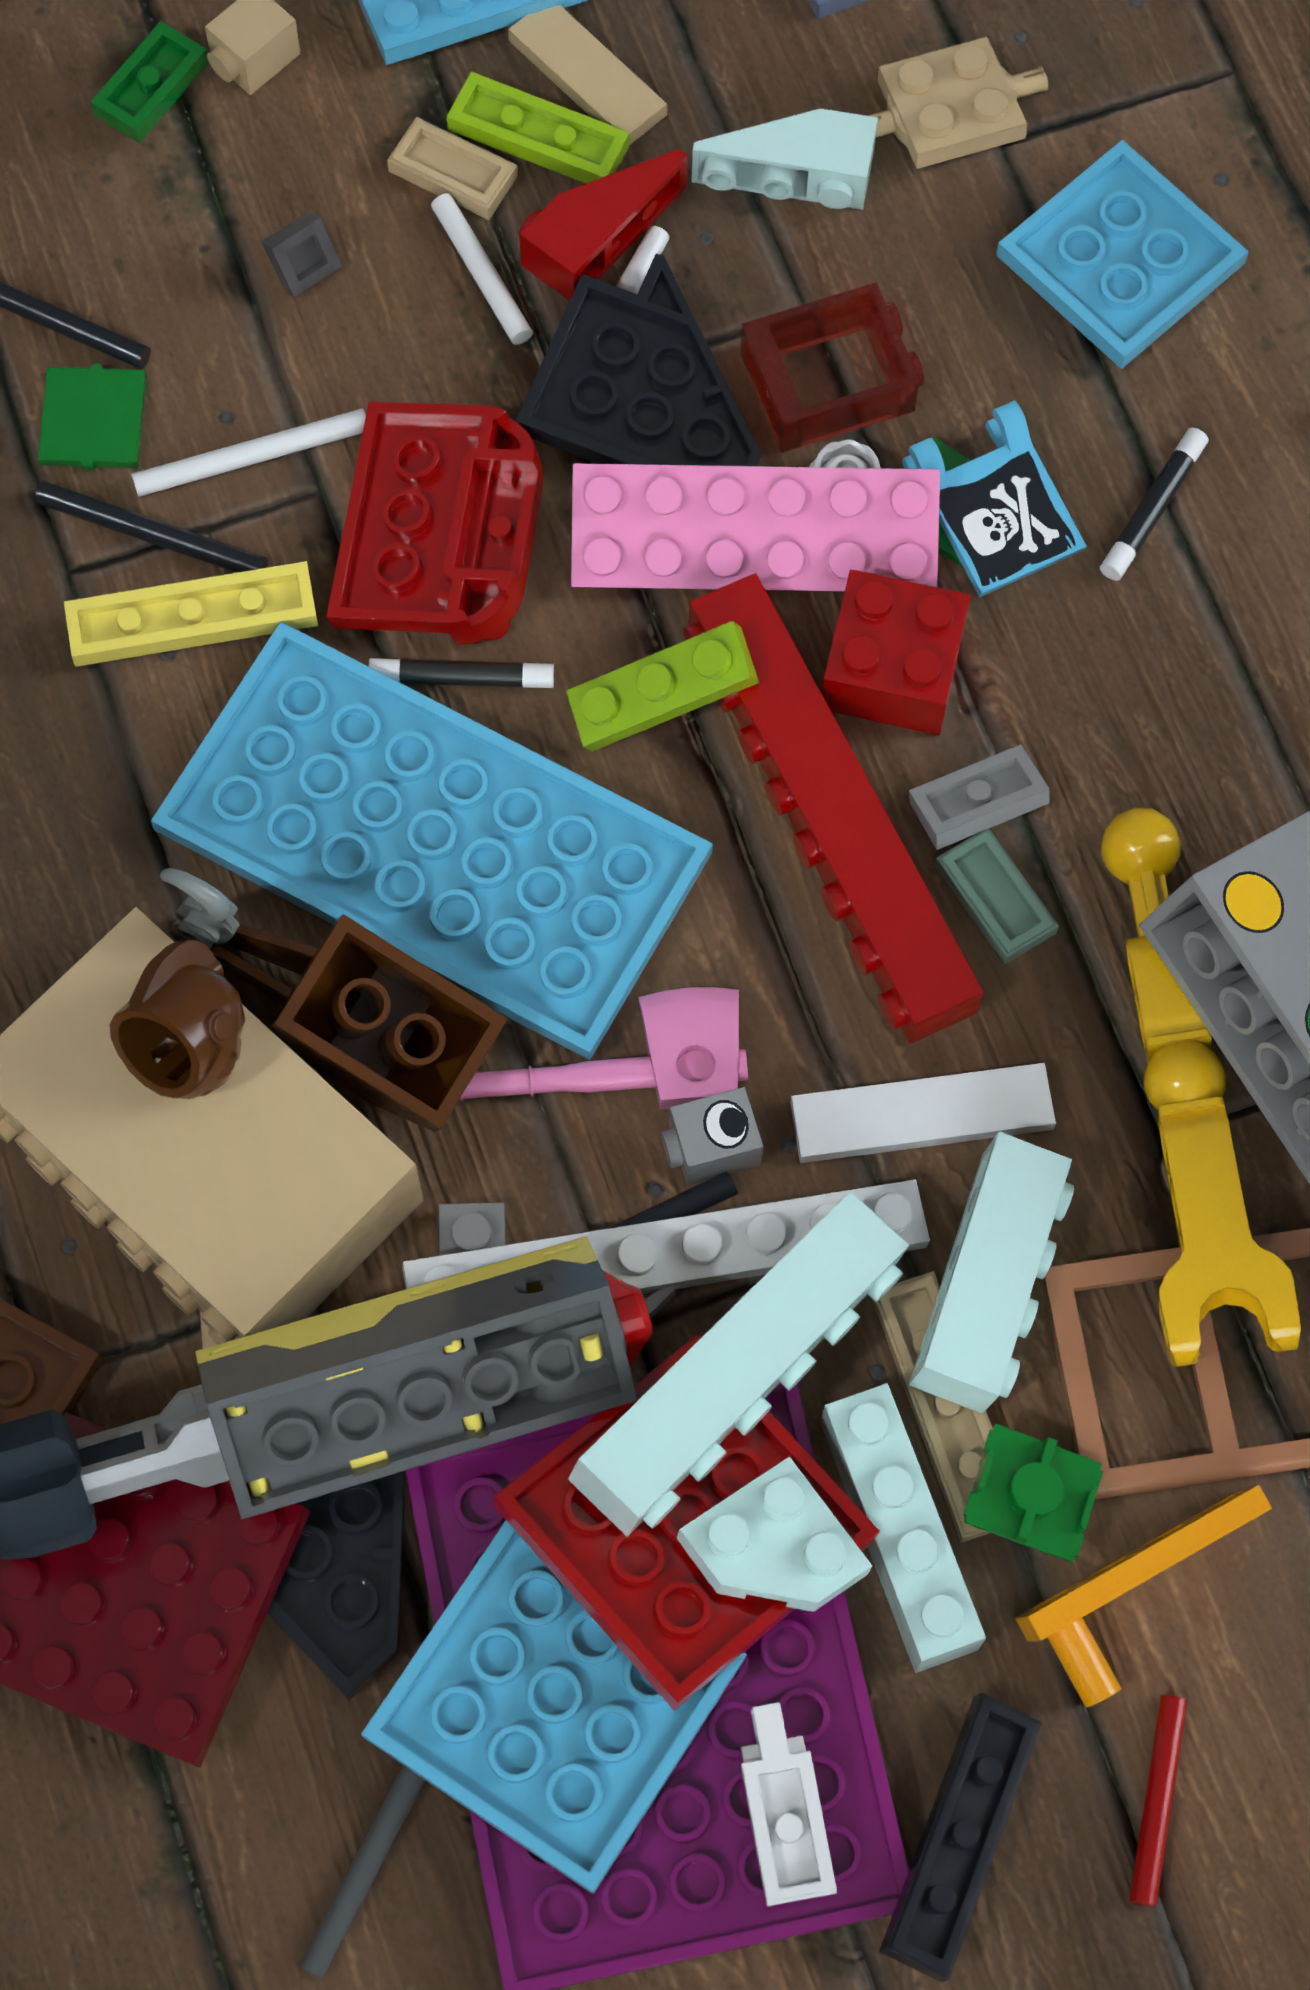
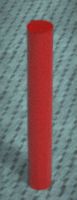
[1129,1695,1188,1908]

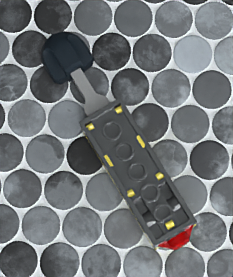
[0,1236,653,1559]

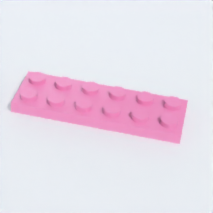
[571,463,940,591]

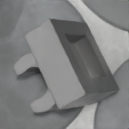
[261,211,342,297]

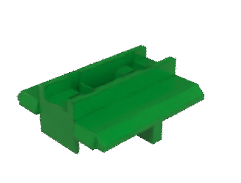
[963,1423,1103,1563]

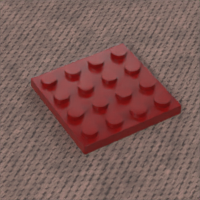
[493,1335,880,1711]

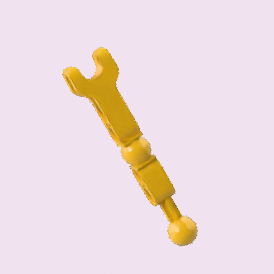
[1101,807,1301,1367]

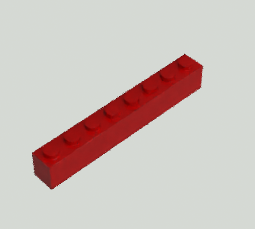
[683,573,984,1044]

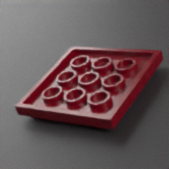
[0,1412,311,1768]

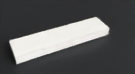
[790,1063,1056,1163]

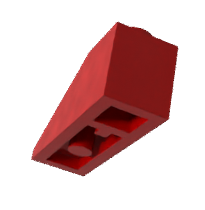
[519,149,688,301]

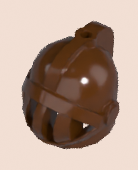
[109,940,245,1099]

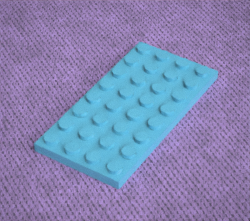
[151,621,713,1060]

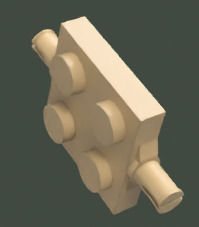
[868,37,1048,169]

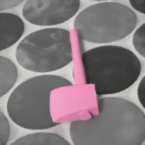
[460,987,748,1110]

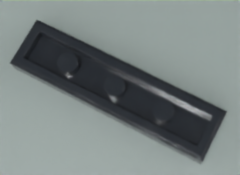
[879,1692,1042,1982]

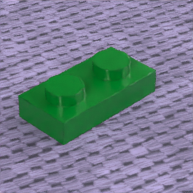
[90,21,209,144]

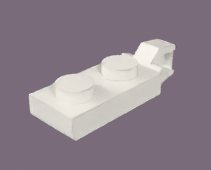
[741,1702,837,1907]

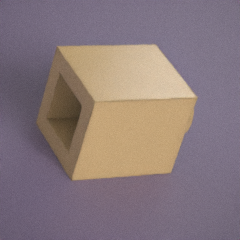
[205,0,301,95]

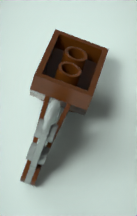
[160,868,508,1132]

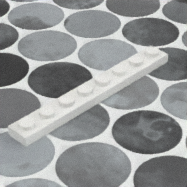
[402,1179,930,1294]

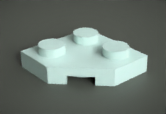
[676,1457,872,1612]

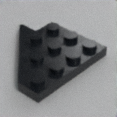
[515,253,762,466]
[267,1471,406,1701]

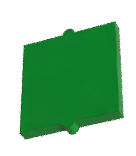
[38,363,147,472]

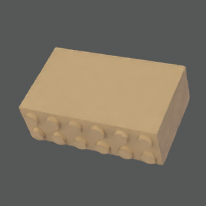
[0,907,424,1344]

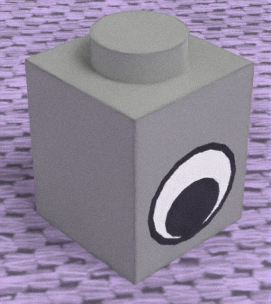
[661,1087,763,1185]

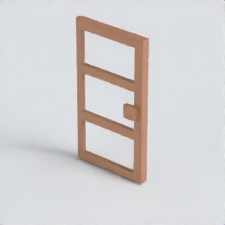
[1041,1228,1310,1500]

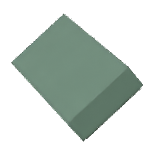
[935,829,1059,965]

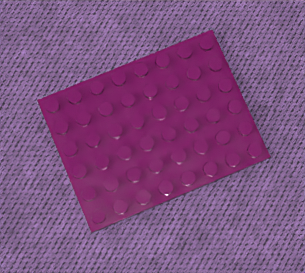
[405,1383,909,1990]

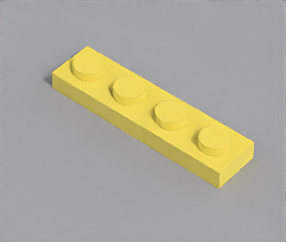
[64,561,318,667]

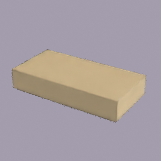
[387,117,518,220]

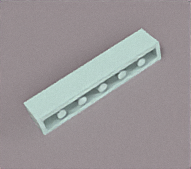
[568,1191,909,1537]

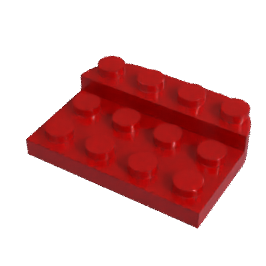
[326,402,544,645]

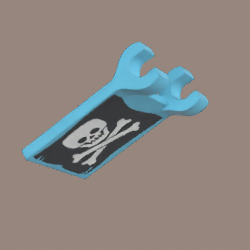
[902,400,1087,598]

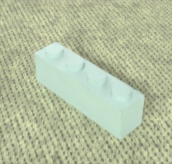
[908,1131,1074,1414]
[820,1383,986,1673]

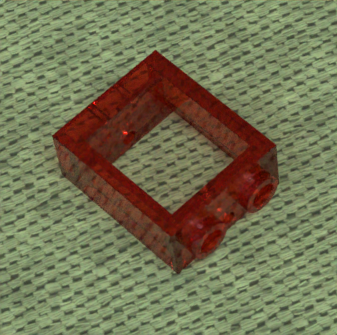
[740,282,924,453]

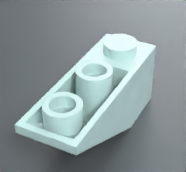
[692,108,878,210]

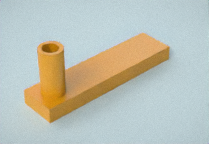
[1014,1485,1273,1708]

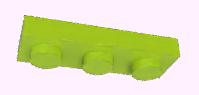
[447,71,630,183]
[566,621,759,752]

